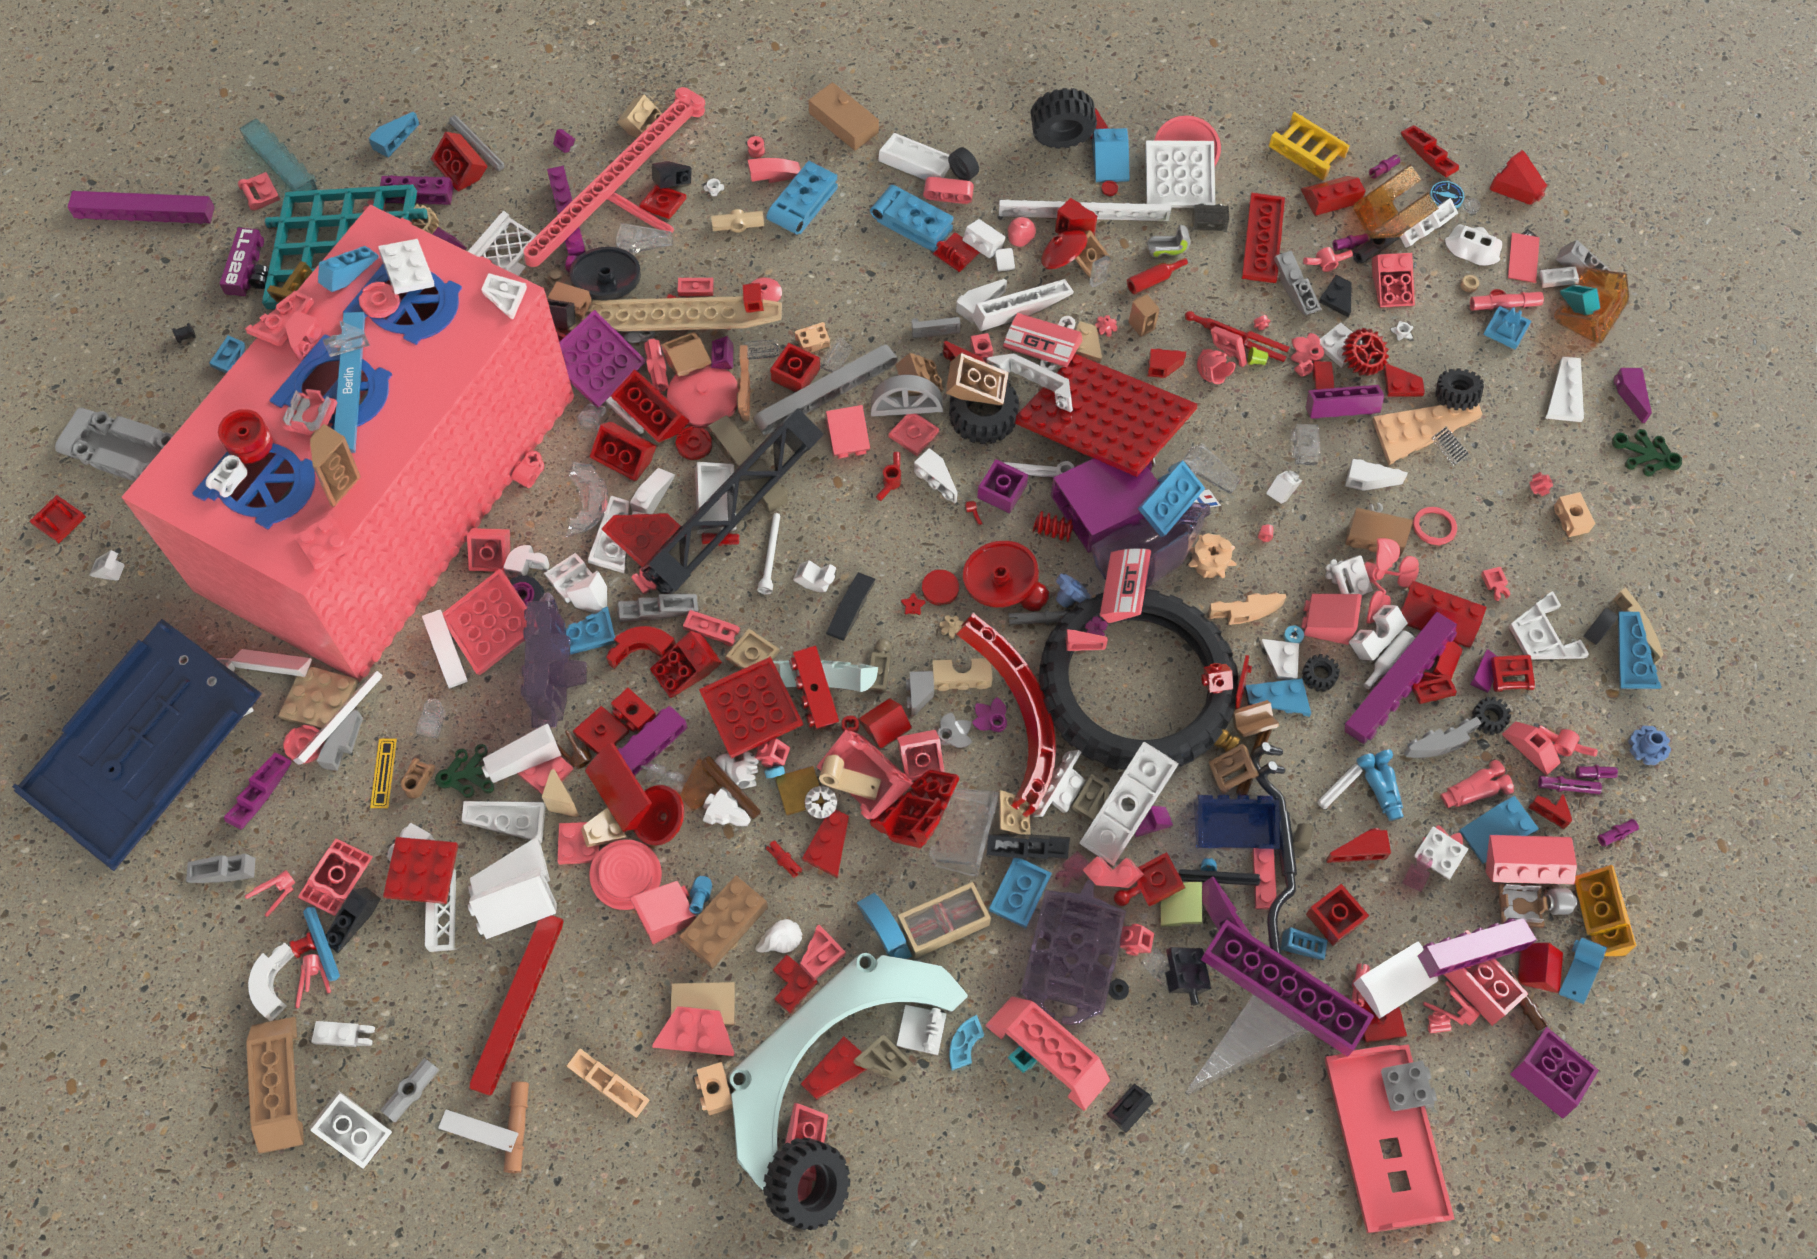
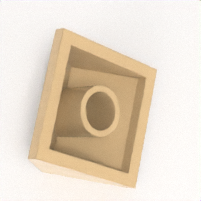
[542,769,579,817]

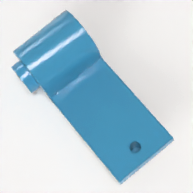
[1559,938,1607,1004]

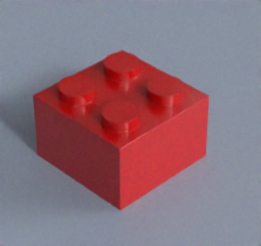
[770,343,820,392]
[1306,884,1369,946]

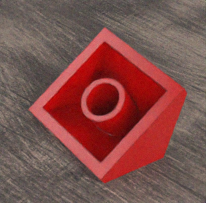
[858,698,912,750]
[1517,942,1563,993]

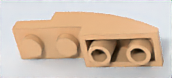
[1208,593,1286,625]

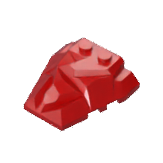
[869,770,960,849]

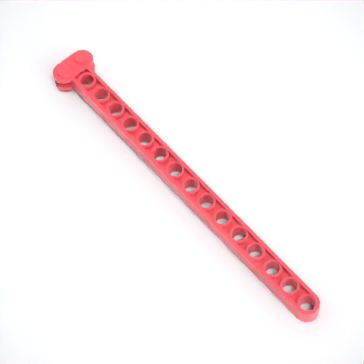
[524,87,705,267]

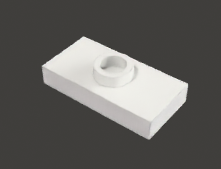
[1539,266,1579,288]

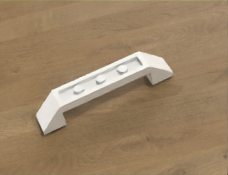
[986,353,1073,412]

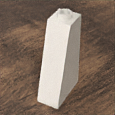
[482,724,561,783]
[468,838,550,897]

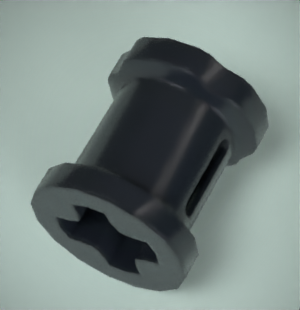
[172,323,196,344]

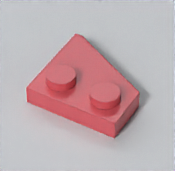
[800,925,846,981]

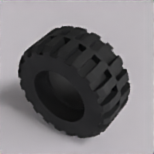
[1030,88,1097,149]
[949,381,1019,444]
[763,1138,850,1230]

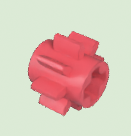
[1529,472,1553,496]

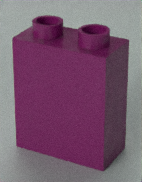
[1050,458,1159,553]

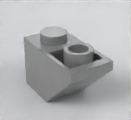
[906,671,934,715]

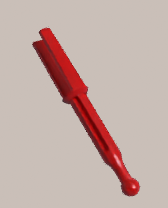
[1185,311,1290,362]

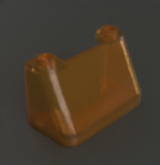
[1554,267,1629,343]

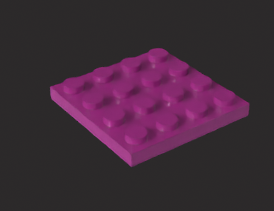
[559,310,646,409]

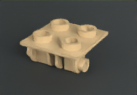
[999,790,1031,834]

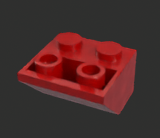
[1055,198,1098,236]

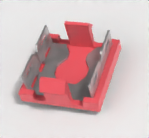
[282,389,338,435]

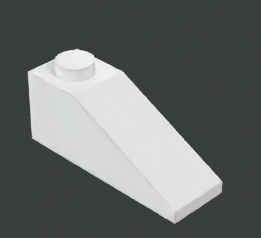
[956,279,1007,323]
[630,468,675,514]

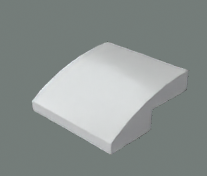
[544,553,592,603]

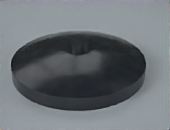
[570,247,641,300]

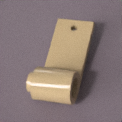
[819,755,881,800]

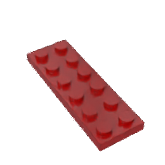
[1241,192,1285,284]

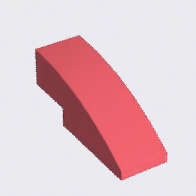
[748,158,800,183]

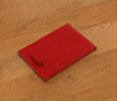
[1235,655,1252,710]

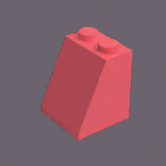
[824,405,870,459]
[1301,594,1362,645]
[630,881,697,945]

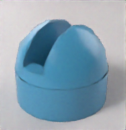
[1201,858,1217,871]

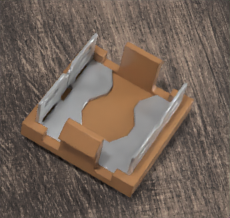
[1498,884,1548,928]

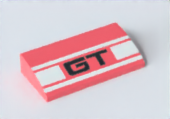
[1003,313,1082,367]
[1100,549,1151,623]

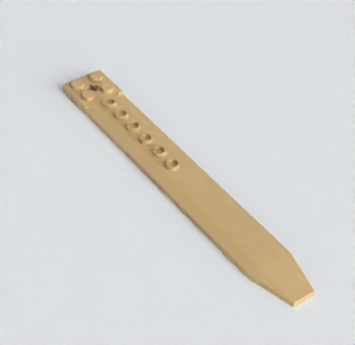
[555,296,782,333]

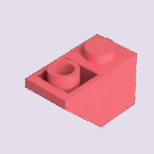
[285,311,322,360]

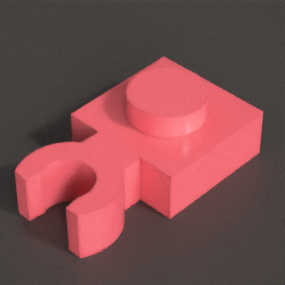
[1481,567,1510,601]

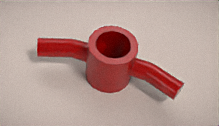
[876,452,901,501]

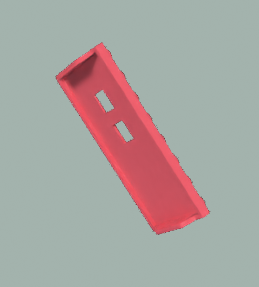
[1324,1044,1454,1233]

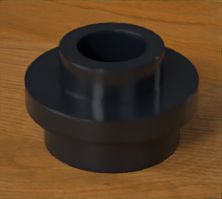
[1108,979,1129,1000]

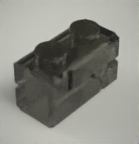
[1192,203,1229,231]

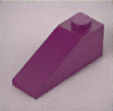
[1614,368,1652,423]

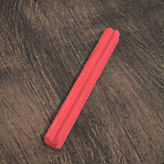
[607,192,674,236]

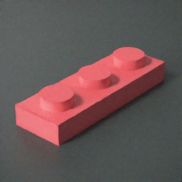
[1252,848,1276,909]

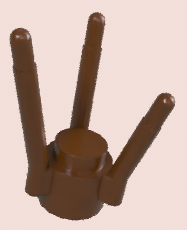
[556,730,592,769]

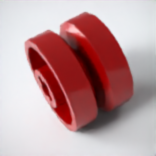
[218,409,273,463]

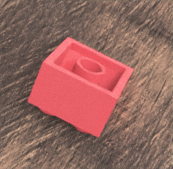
[467,528,511,572]
[897,730,945,781]

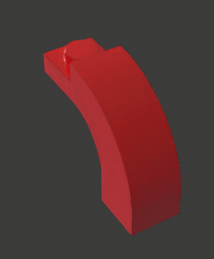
[606,626,676,669]

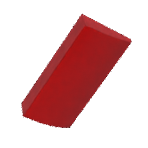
[585,743,652,832]

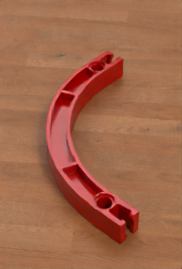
[956,613,1056,818]

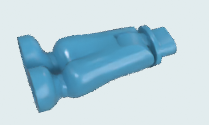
[1356,749,1404,821]

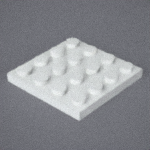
[1145,141,1215,208]

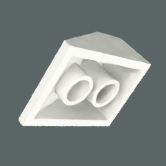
[309,1091,392,1169]

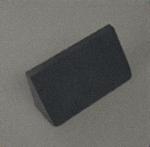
[1106,1083,1153,1133]

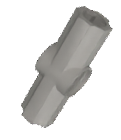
[380,1058,439,1123]

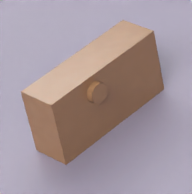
[808,82,879,151]

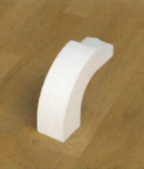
[248,943,294,1021]

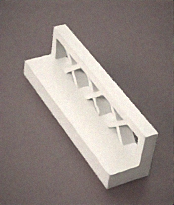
[425,869,456,952]

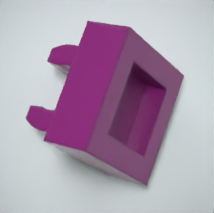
[553,129,575,153]

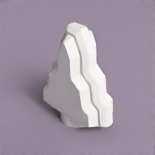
[703,787,751,826]

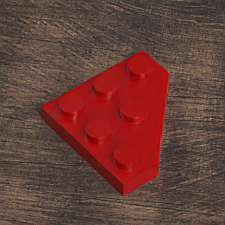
[601,513,682,567]

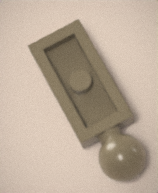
[868,638,891,692]

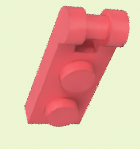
[683,610,740,646]

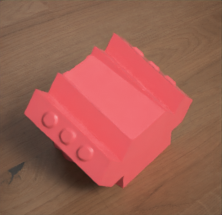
[298,839,373,916]

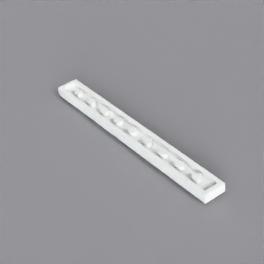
[999,200,1171,221]

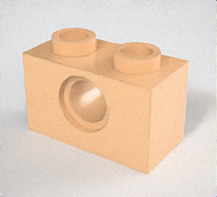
[1554,492,1595,537]
[694,1062,732,1116]

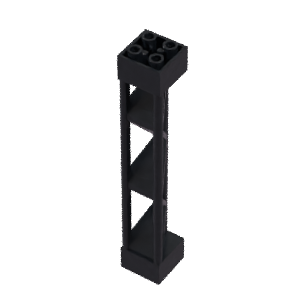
[640,408,824,594]

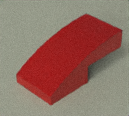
[1313,361,1334,390]

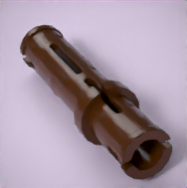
[1508,970,1549,1032]

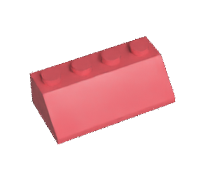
[1485,835,1577,884]
[1444,930,1528,1026]

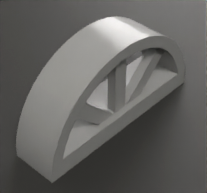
[871,375,943,417]

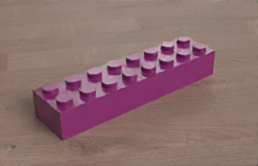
[1201,919,1374,1057]

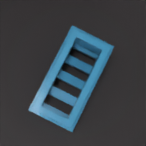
[1280,927,1327,960]

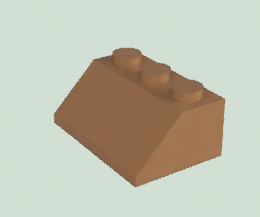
[1345,508,1413,557]

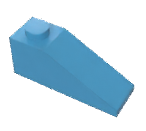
[368,112,420,158]

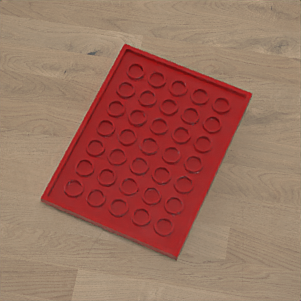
[1014,354,1197,477]

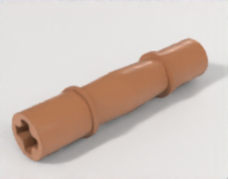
[503,1082,529,1173]

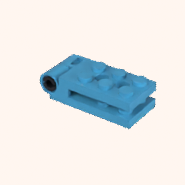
[767,161,838,235]
[870,185,953,252]

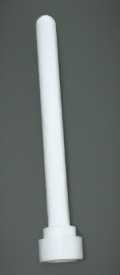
[757,513,780,594]

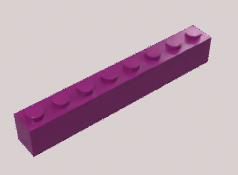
[67,191,215,224]
[1344,612,1457,744]

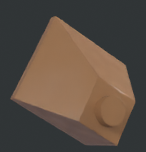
[1075,230,1109,280]

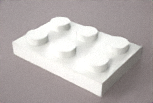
[378,239,434,294]

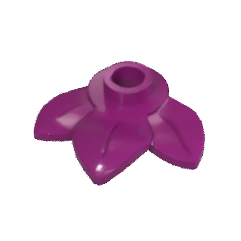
[972,697,1007,732]

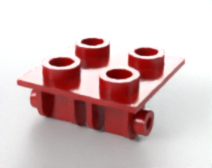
[933,232,980,273]

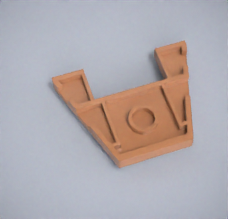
[737,345,751,421]

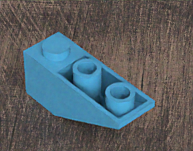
[318,246,379,292]

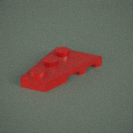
[801,1036,867,1100]

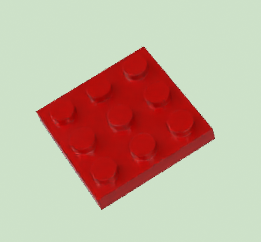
[383,837,458,904]

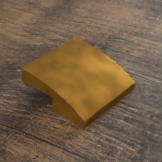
[775,766,825,816]

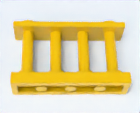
[1268,112,1350,181]

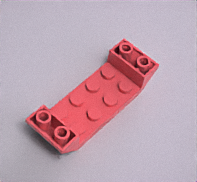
[986,996,1110,1111]

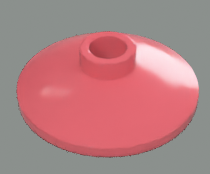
[751,278,782,302]

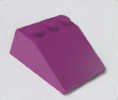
[1510,1027,1599,1119]

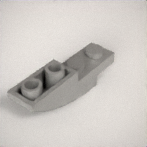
[1274,251,1321,316]
[1404,717,1481,758]

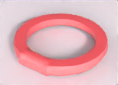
[1413,507,1457,546]

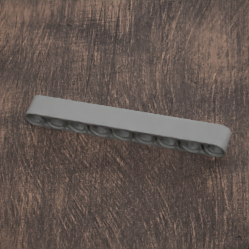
[753,345,898,435]

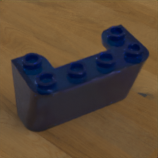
[1193,795,1280,849]

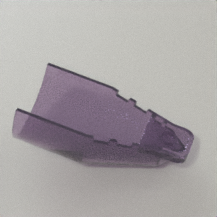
[1091,502,1211,589]

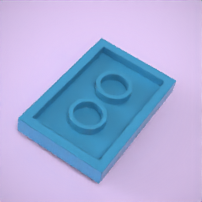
[989,858,1052,928]

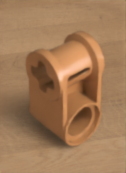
[401,758,435,799]

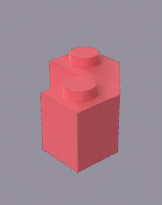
[1083,856,1144,888]

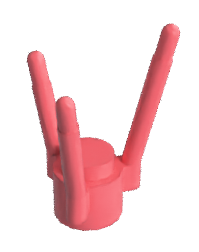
[245,870,295,917]
[295,954,331,1008]
[1423,981,1480,1026]

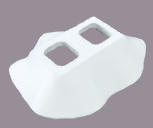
[1445,224,1502,266]

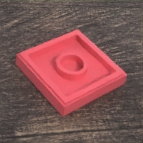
[888,414,939,456]

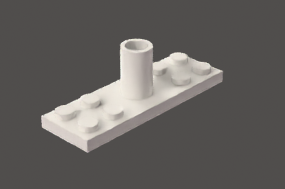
[1079,742,1179,866]

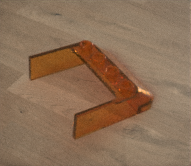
[1353,164,1439,238]

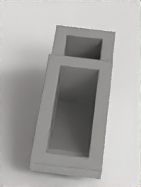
[317,710,363,771]
[186,854,256,883]

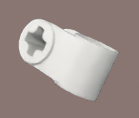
[206,455,247,497]

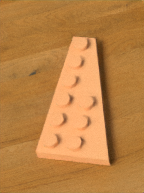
[1372,404,1482,466]

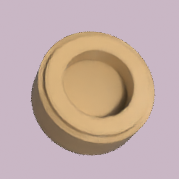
[1460,275,1479,293]

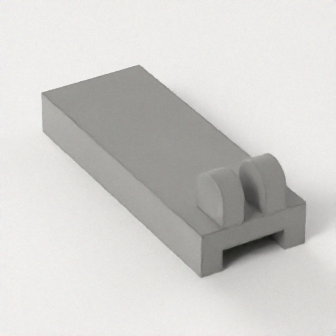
[911,317,960,338]

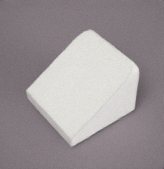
[995,248,1015,272]

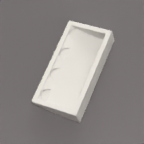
[878,133,950,180]
[695,462,736,534]
[1353,941,1439,1019]

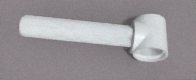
[1004,461,1074,477]

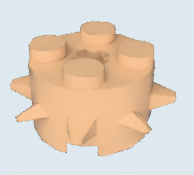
[1187,533,1237,578]

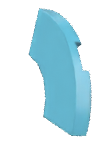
[949,1015,984,1070]

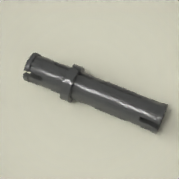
[1009,610,1066,625]

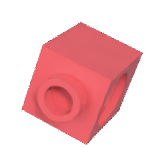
[970,333,993,363]

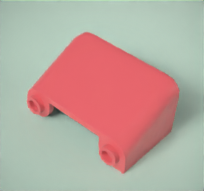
[816,730,913,820]

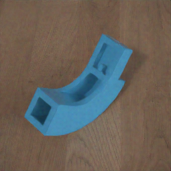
[857,893,912,959]

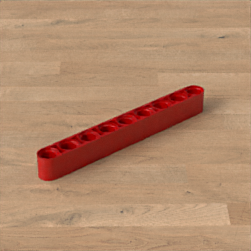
[469,915,564,1096]

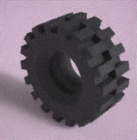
[1435,368,1484,411]

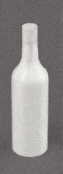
[1363,631,1415,689]

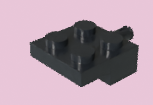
[1165,947,1212,1006]

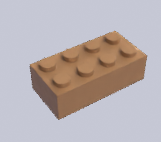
[679,875,768,969]

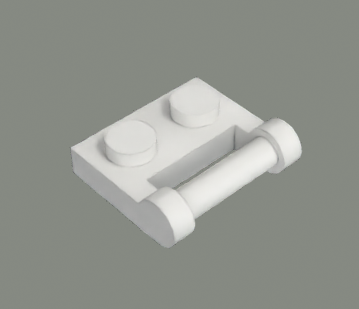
[1330,555,1373,595]

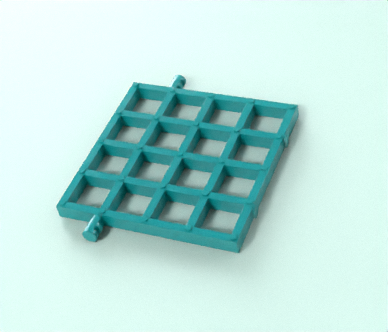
[262,184,428,309]

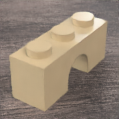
[932,658,992,691]

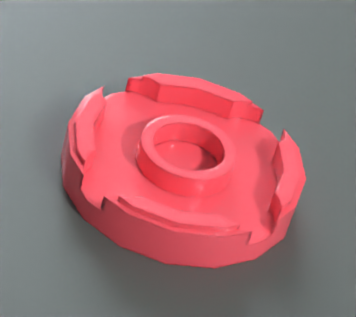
[359,282,400,318]
[283,725,325,764]

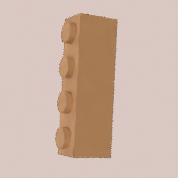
[310,424,361,507]

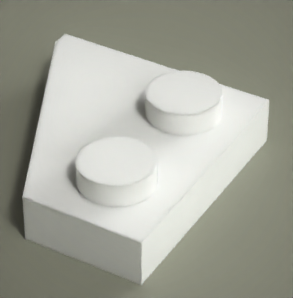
[481,273,527,319]
[1261,639,1299,680]

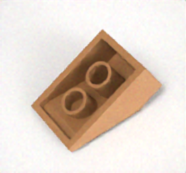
[945,353,1009,405]

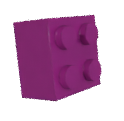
[977,459,1028,514]

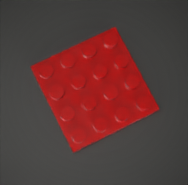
[699,656,804,758]

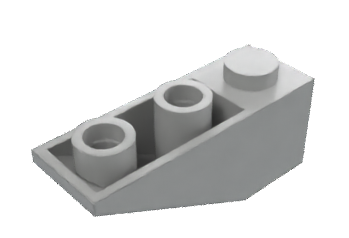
[1556,240,1612,285]

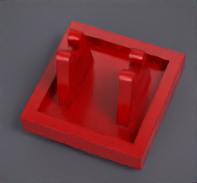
[29,495,86,544]

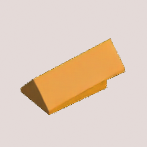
[1575,865,1636,956]

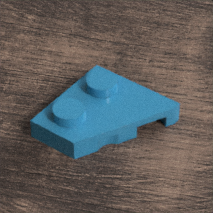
[209,335,245,373]

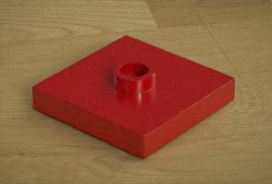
[639,184,687,219]
[573,706,629,754]
[1357,1000,1407,1043]

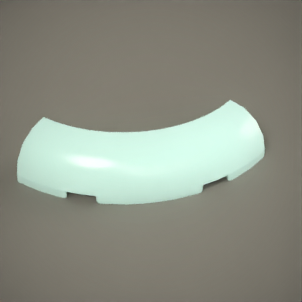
[773,660,878,692]

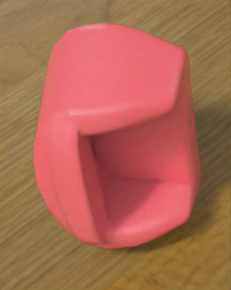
[1294,360,1314,377]
[1258,524,1274,542]

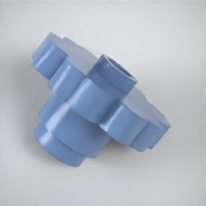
[1056,574,1091,608]
[1628,726,1671,765]

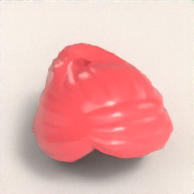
[1008,217,1036,247]

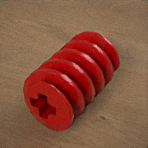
[1032,511,1073,543]

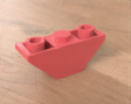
[1502,721,1561,776]

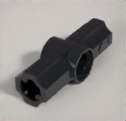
[1352,227,1400,264]

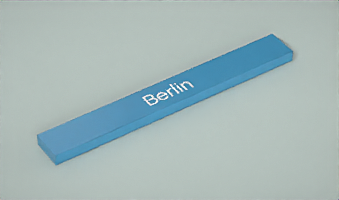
[334,312,365,453]

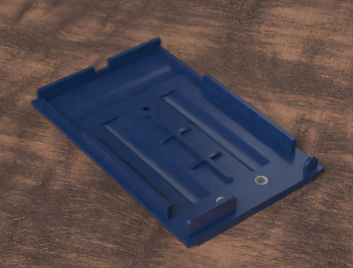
[12,619,262,871]

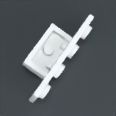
[1030,750,1086,817]

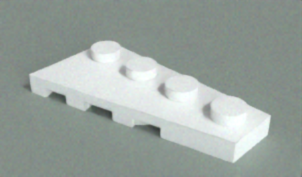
[462,801,546,843]

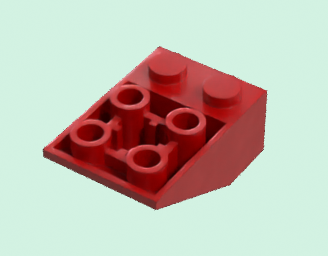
[650,631,722,698]

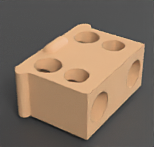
[795,322,830,353]

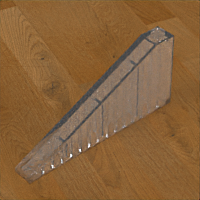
[1185,995,1310,1095]

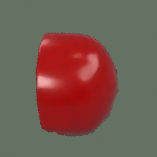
[1020,582,1049,611]

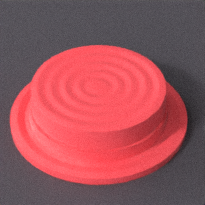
[589,840,662,910]

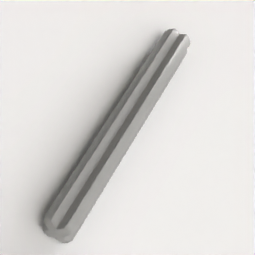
[449,115,504,171]

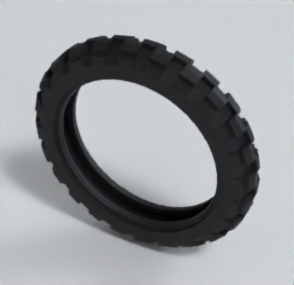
[1039,589,1238,770]

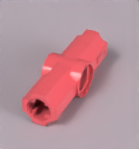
[644,339,668,392]

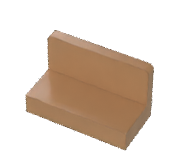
[1232,700,1279,737]

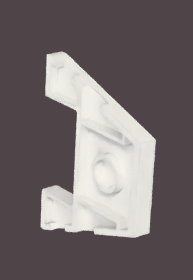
[1509,591,1589,659]

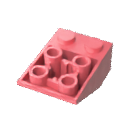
[1372,253,1415,308]

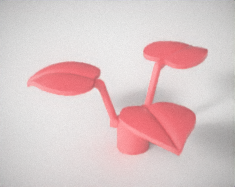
[1364,538,1419,624]

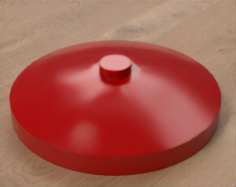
[963,541,1039,607]

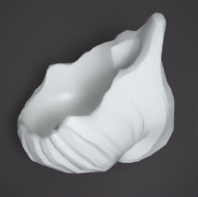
[755,919,803,953]

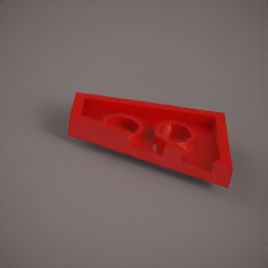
[802,809,849,878]

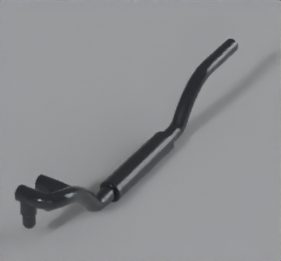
[1250,742,1297,955]

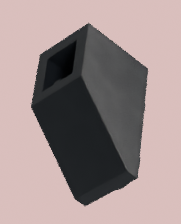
[652,161,692,189]

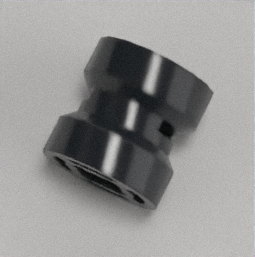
[249,264,269,289]

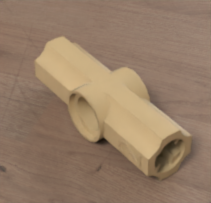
[711,209,764,233]

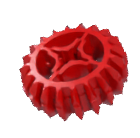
[1341,328,1389,377]

